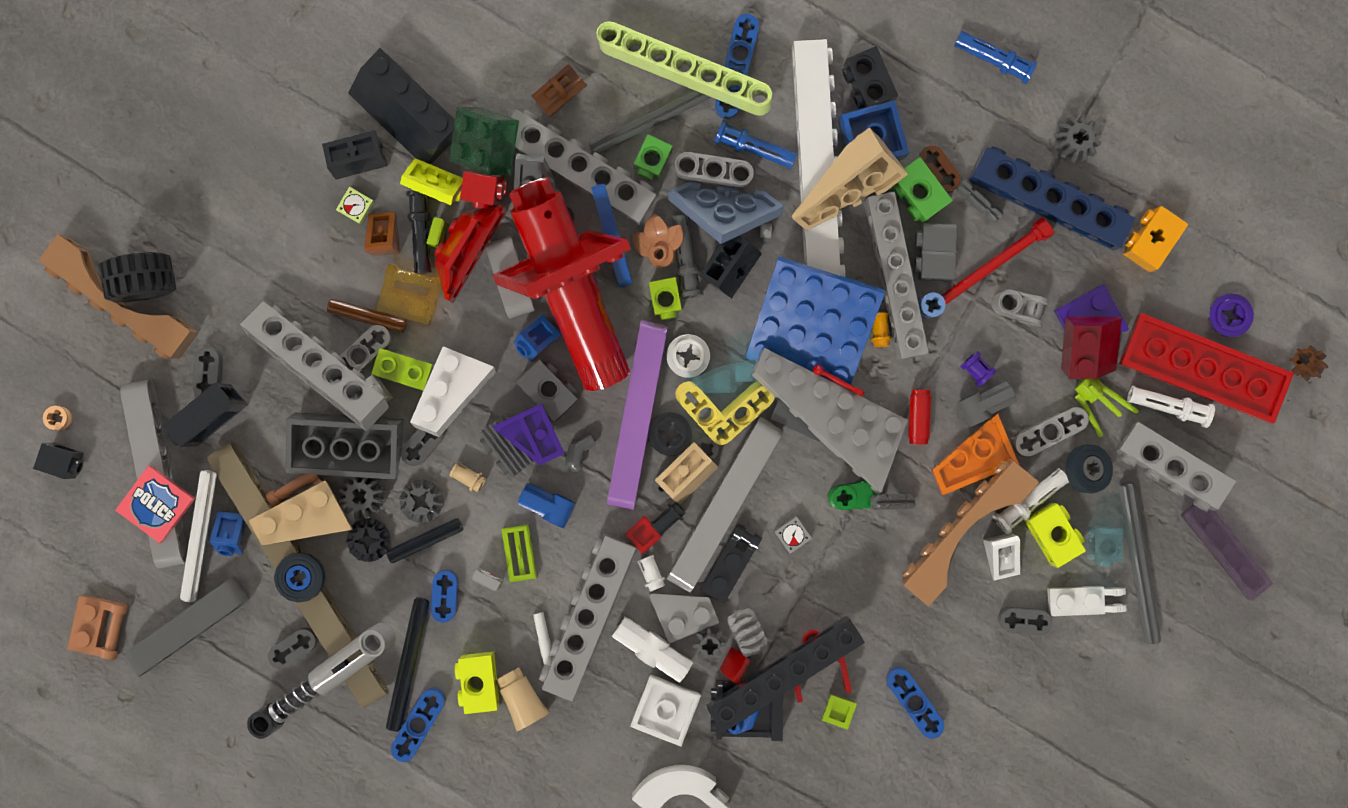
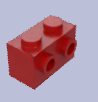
[460,168,508,209]

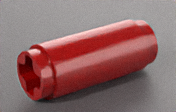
[908,389,932,445]

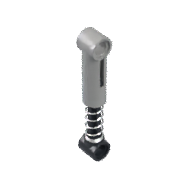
[247,623,396,739]

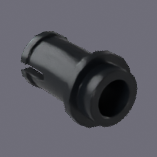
[651,502,686,535]

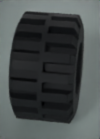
[99,252,177,302]

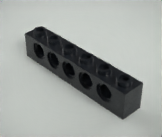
[706,616,865,733]

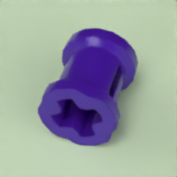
[960,351,996,387]

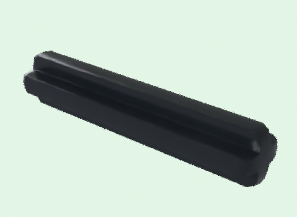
[386,518,464,563]

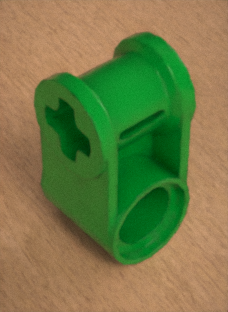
[827,480,881,510]

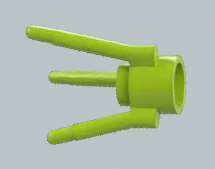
[1074,378,1139,437]

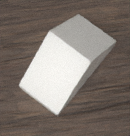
[983,534,1020,581]

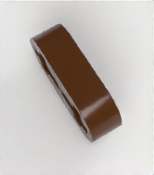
[918,145,960,193]

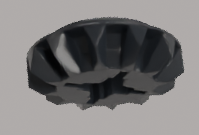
[649,412,692,456]
[346,518,390,562]

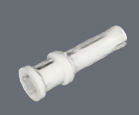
[1127,386,1215,428]
[993,468,1069,535]

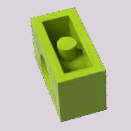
[371,348,435,391]

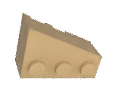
[248,480,353,545]

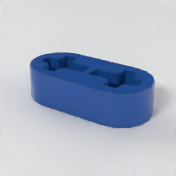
[431,569,459,623]

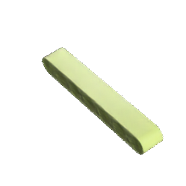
[596,21,772,116]

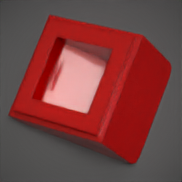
[720,647,751,684]

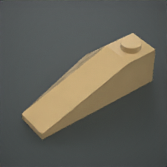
[792,128,908,231]

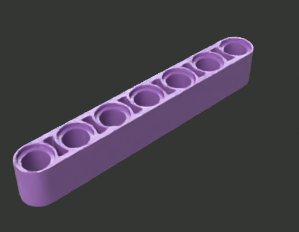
[607,320,668,510]

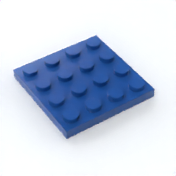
[745,256,885,390]

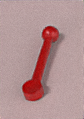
[813,365,865,397]

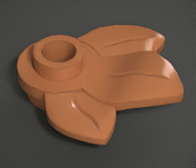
[632,214,684,268]

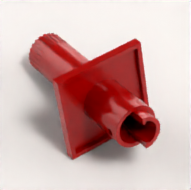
[492,178,631,391]

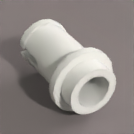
[637,555,665,591]

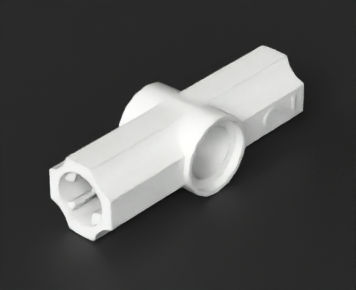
[612,616,693,682]

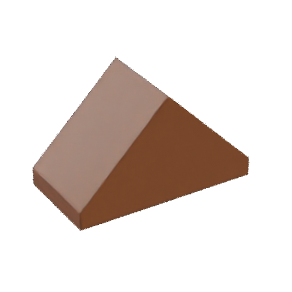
[364,211,400,256]

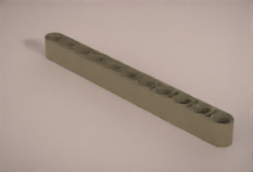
[207,441,389,708]

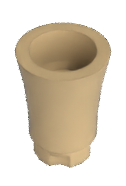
[496,667,550,732]

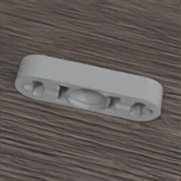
[331,325,392,383]
[1013,407,1089,456]

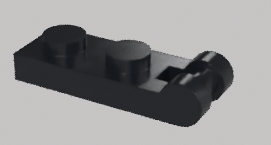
[701,524,762,604]

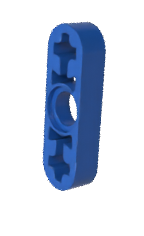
[886,667,944,738]
[391,688,446,762]

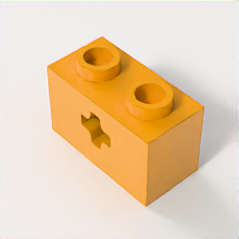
[1123,206,1189,272]

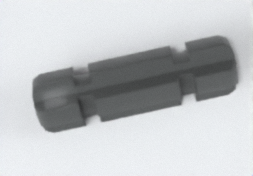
[956,179,1003,223]
[870,494,916,510]

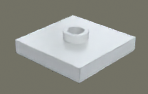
[630,674,701,747]

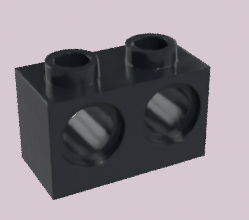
[842,46,898,109]

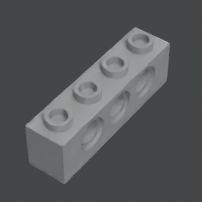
[1116,422,1236,512]

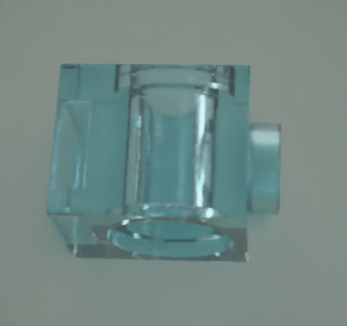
[1087,527,1123,567]

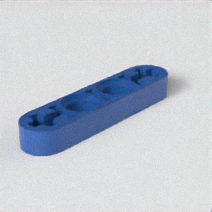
[715,14,759,120]
[591,183,633,288]

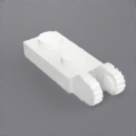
[1047,586,1127,616]

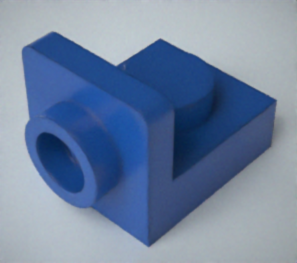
[514,315,561,362]
[209,511,246,556]

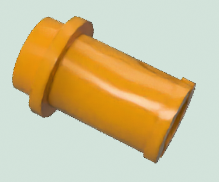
[870,313,892,347]

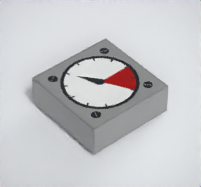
[774,516,812,554]
[472,567,504,591]

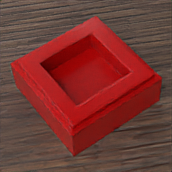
[624,516,663,554]

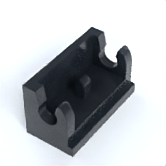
[322,130,388,180]

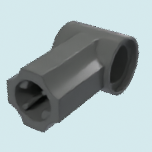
[957,381,1017,427]

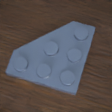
[668,182,784,244]

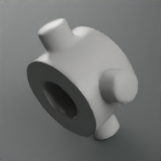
[760,221,772,242]

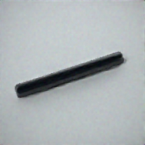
[386,597,429,732]

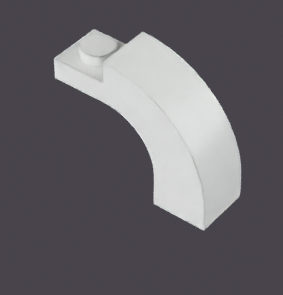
[632,765,730,808]

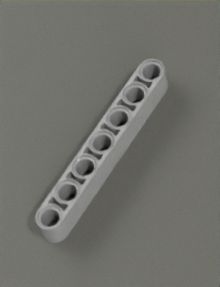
[120,379,188,569]
[667,416,784,593]

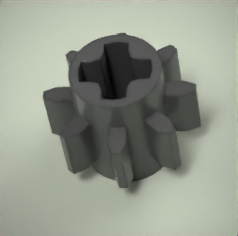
[693,627,727,663]

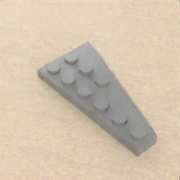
[751,348,908,494]

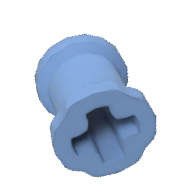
[918,292,946,319]

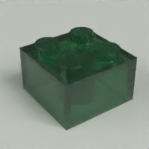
[449,107,519,175]

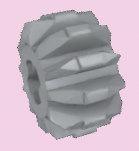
[728,608,768,657]

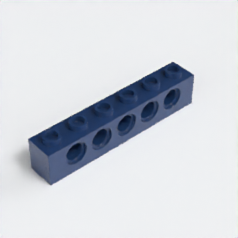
[968,146,1135,251]

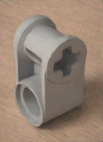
[991,290,1048,327]

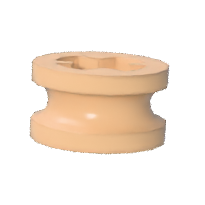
[43,406,72,431]

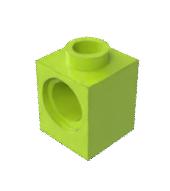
[649,277,682,320]

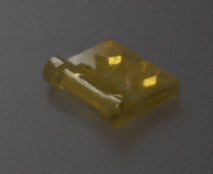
[376,264,441,325]

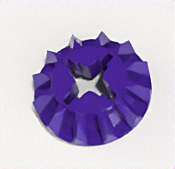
[1208,293,1254,337]

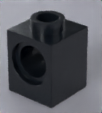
[33,442,84,479]

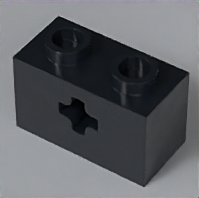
[699,236,762,299]

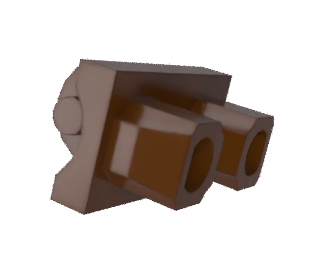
[531,64,587,118]

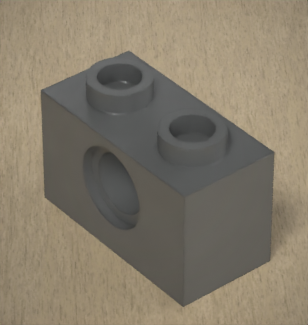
[516,360,579,422]

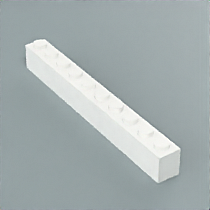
[792,39,845,277]

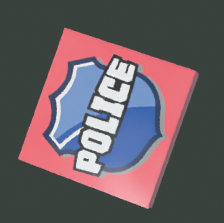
[115,466,195,543]

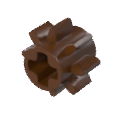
[1290,345,1329,381]

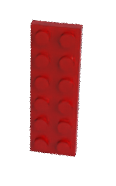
[1119,313,1294,424]

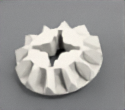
[667,334,710,378]

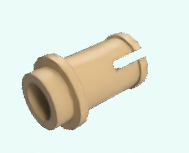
[449,461,486,492]

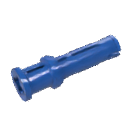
[954,30,1037,85]
[714,120,797,169]

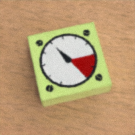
[336,187,375,224]

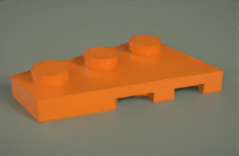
[931,413,1019,495]

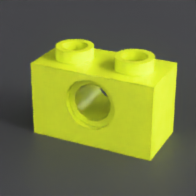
[1024,503,1086,568]
[455,651,500,714]

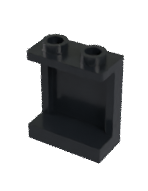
[710,680,783,741]

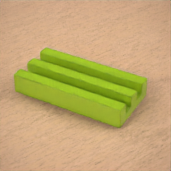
[501,524,537,582]

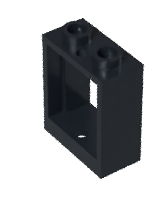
[162,383,248,447]

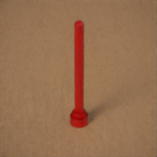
[941,217,1054,304]

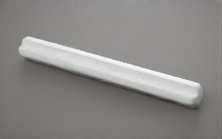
[180,470,217,602]

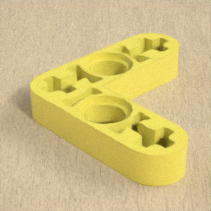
[675,381,775,445]

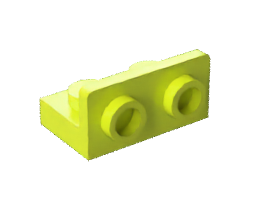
[400,158,463,205]

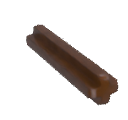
[327,299,407,333]

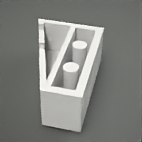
[410,347,496,437]

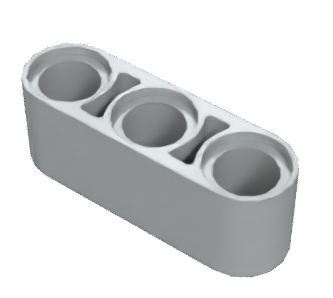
[675,152,754,189]
[485,236,535,319]

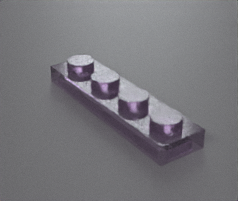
[1180,504,1273,601]

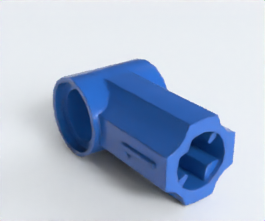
[517,483,576,528]

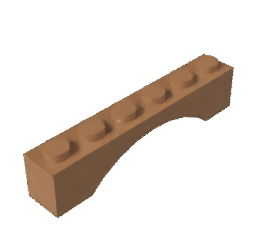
[38,234,198,360]
[901,458,1040,607]

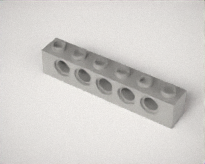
[499,109,657,226]
[864,192,929,360]
[240,301,389,431]
[539,533,636,701]

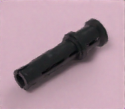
[406,190,432,274]

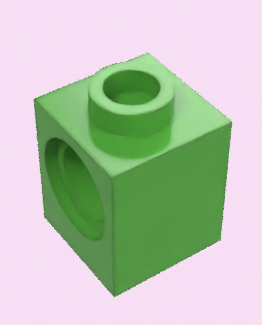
[634,134,673,181]

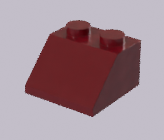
[1061,317,1122,379]

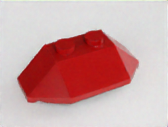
[435,204,507,303]

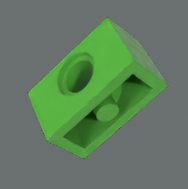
[891,157,953,224]

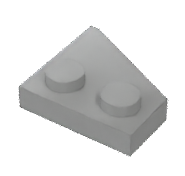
[649,593,719,644]

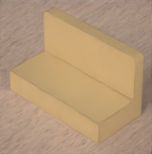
[655,442,718,505]

